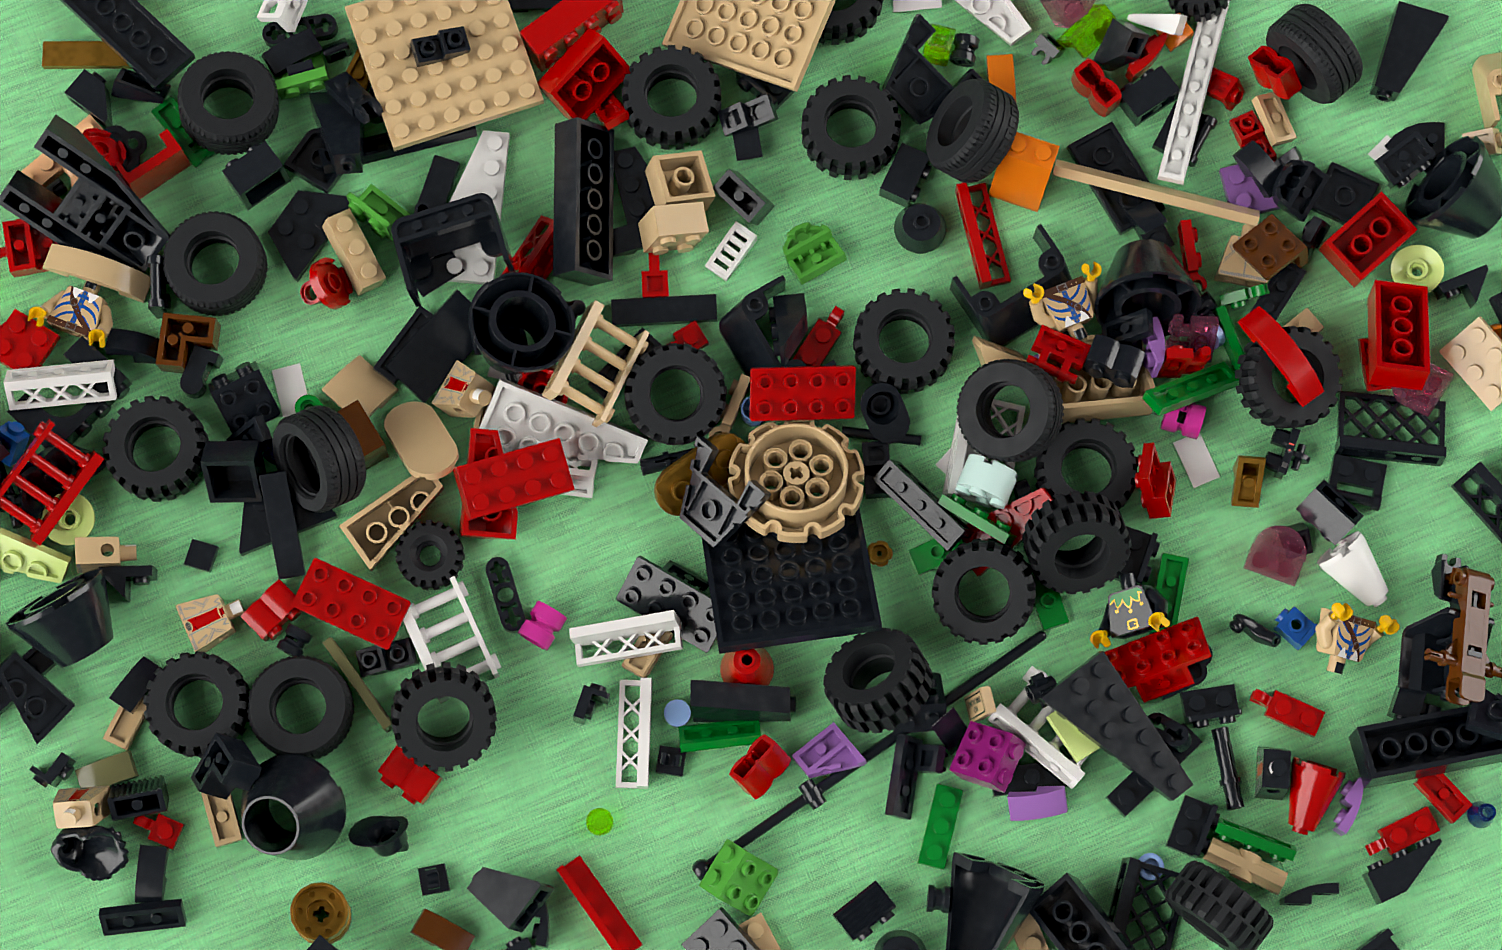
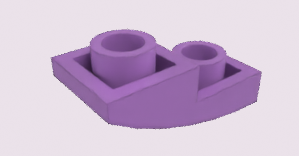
[1142,317,1165,378]
[1333,777,1363,836]
[1007,786,1068,821]

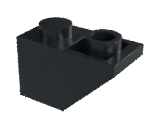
[1093,18,1150,72]

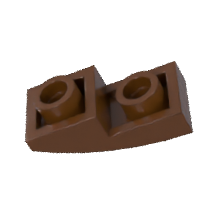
[410,909,475,950]

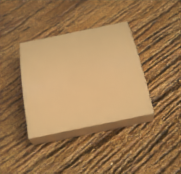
[321,355,398,418]

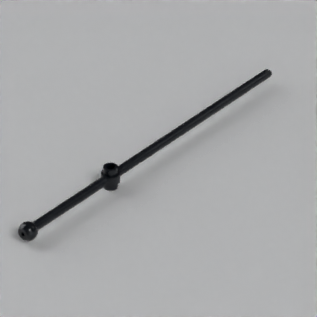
[692,631,1047,881]

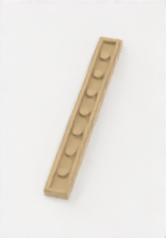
[1052,159,1260,227]

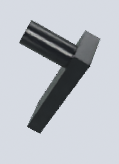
[414,155,460,213]

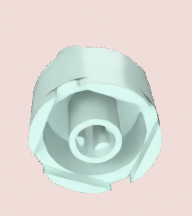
[955,454,1018,509]

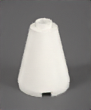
[1317,531,1389,607]

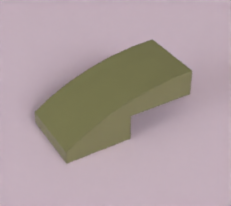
[75,750,139,788]

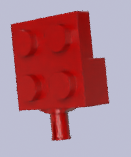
[0,219,60,278]
[0,309,61,370]
[1135,442,1176,519]

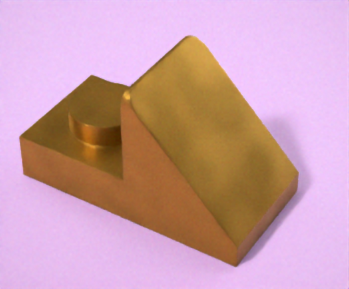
[1231,455,1266,508]

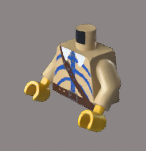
[1023,261,1102,341]
[28,281,114,348]
[1315,603,1400,674]

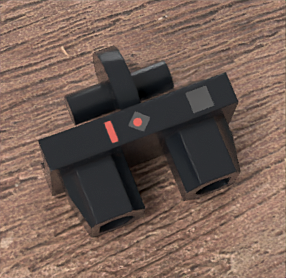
[1265,428,1310,479]

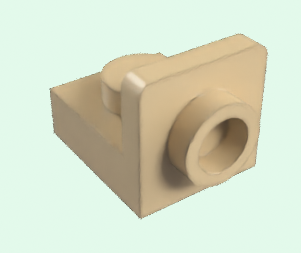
[1462,127,1502,155]

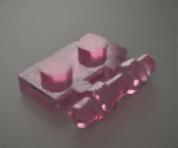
[1165,314,1219,363]

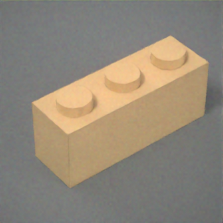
[322,208,386,296]

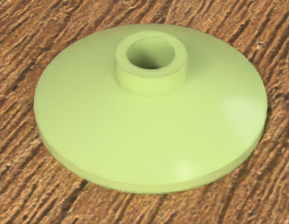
[1391,245,1444,293]
[42,494,95,545]

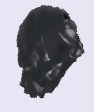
[50,825,129,881]

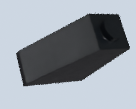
[467,867,554,932]

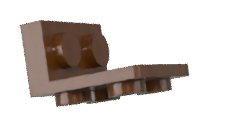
[1233,214,1308,280]

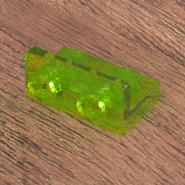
[1057,4,1117,58]

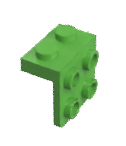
[275,53,329,100]
[346,184,410,241]
[699,839,778,916]

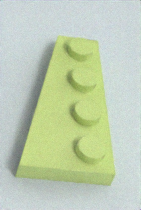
[0,527,72,584]

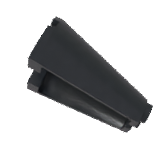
[946,852,1045,950]

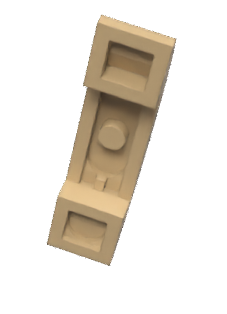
[43,244,150,303]

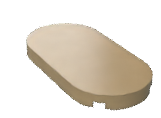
[384,401,459,480]

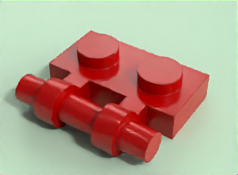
[1026,325,1091,385]
[1155,345,1211,378]

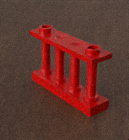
[0,419,104,546]

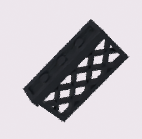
[1335,391,1447,466]
[1108,857,1179,950]

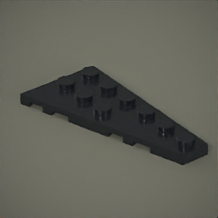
[1037,651,1193,801]

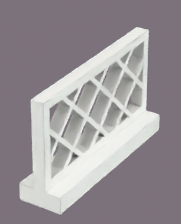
[942,399,1026,508]

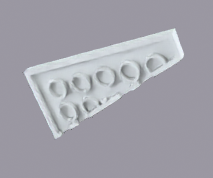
[430,130,510,285]
[479,378,648,464]

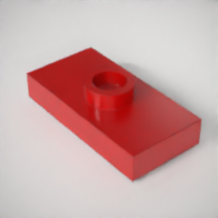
[593,93,630,130]

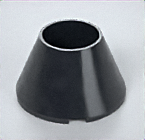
[1405,136,1502,239]
[1094,239,1202,337]
[468,272,575,375]
[6,568,113,668]
[241,754,346,860]

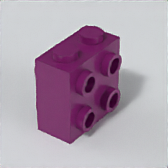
[949,721,1026,793]

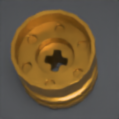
[290,882,352,944]

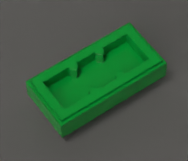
[908,539,964,575]
[1034,577,1069,631]

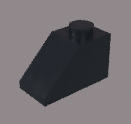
[64,69,113,128]

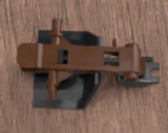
[1398,554,1502,706]

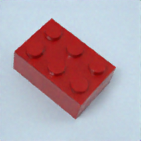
[537,28,630,120]
[1318,191,1418,288]

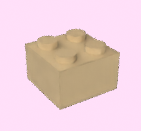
[645,150,715,211]
[638,202,709,255]

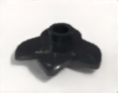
[104,125,147,172]

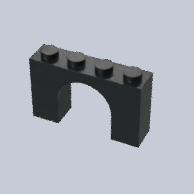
[7,336,132,448]

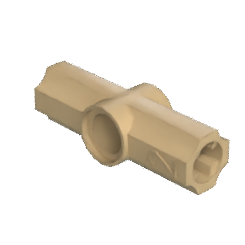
[1203,837,1288,895]

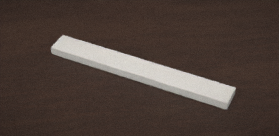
[1158,0,1230,185]

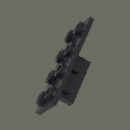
[616,556,717,653]

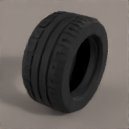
[272,405,366,513]

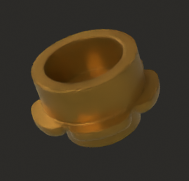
[867,541,893,567]

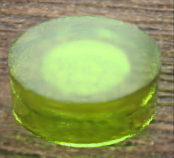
[586,808,614,836]

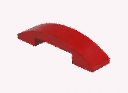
[1238,306,1324,407]

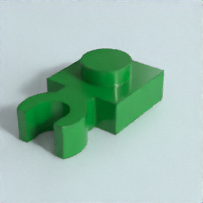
[1219,283,1270,309]

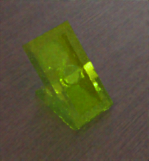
[923,23,956,67]

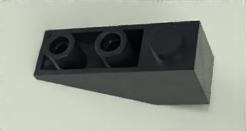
[768,293,808,367]
[1362,837,1442,904]

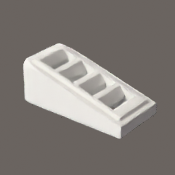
[1127,13,1188,36]
[705,221,757,281]

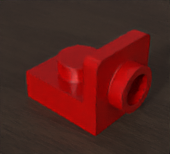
[1206,67,1245,111]

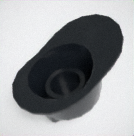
[860,382,910,444]
[348,816,409,857]

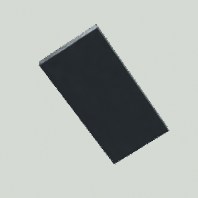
[1067,122,1166,235]
[385,290,474,403]

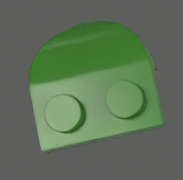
[782,222,847,285]

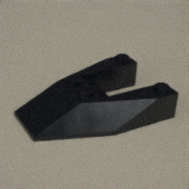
[0,115,171,273]

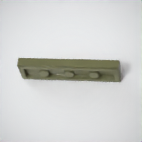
[322,637,393,733]

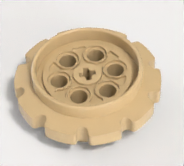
[728,420,865,543]

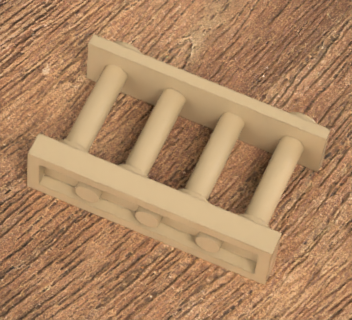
[542,300,650,427]

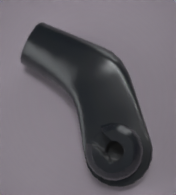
[1229,614,1281,647]

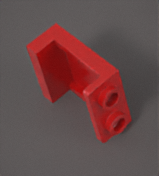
[115,129,191,199]

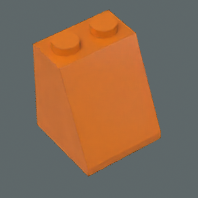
[989,132,1060,212]

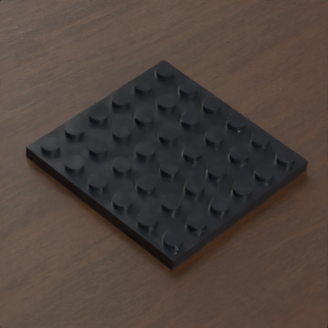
[701,503,882,654]

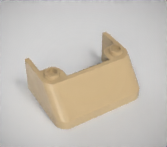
[1472,52,1502,129]

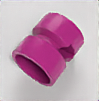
[1160,403,1206,440]
[518,601,567,651]

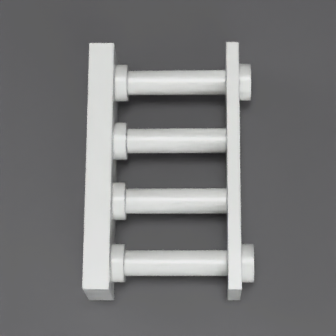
[403,576,502,703]
[988,666,1088,789]

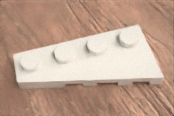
[954,0,1032,46]

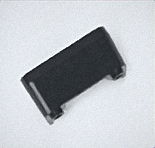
[391,193,516,307]
[950,224,1072,346]
[719,275,836,377]

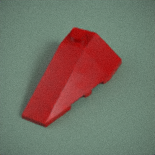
[459,428,518,540]

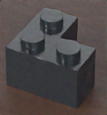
[191,732,262,800]

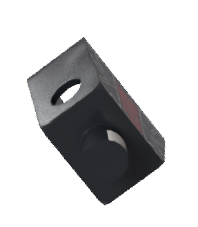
[1255,746,1291,800]

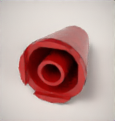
[720,648,774,686]
[1288,757,1346,835]

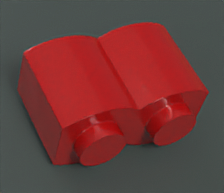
[1248,46,1302,100]
[1071,58,1122,117]
[241,579,303,642]
[729,734,791,800]
[378,745,443,805]

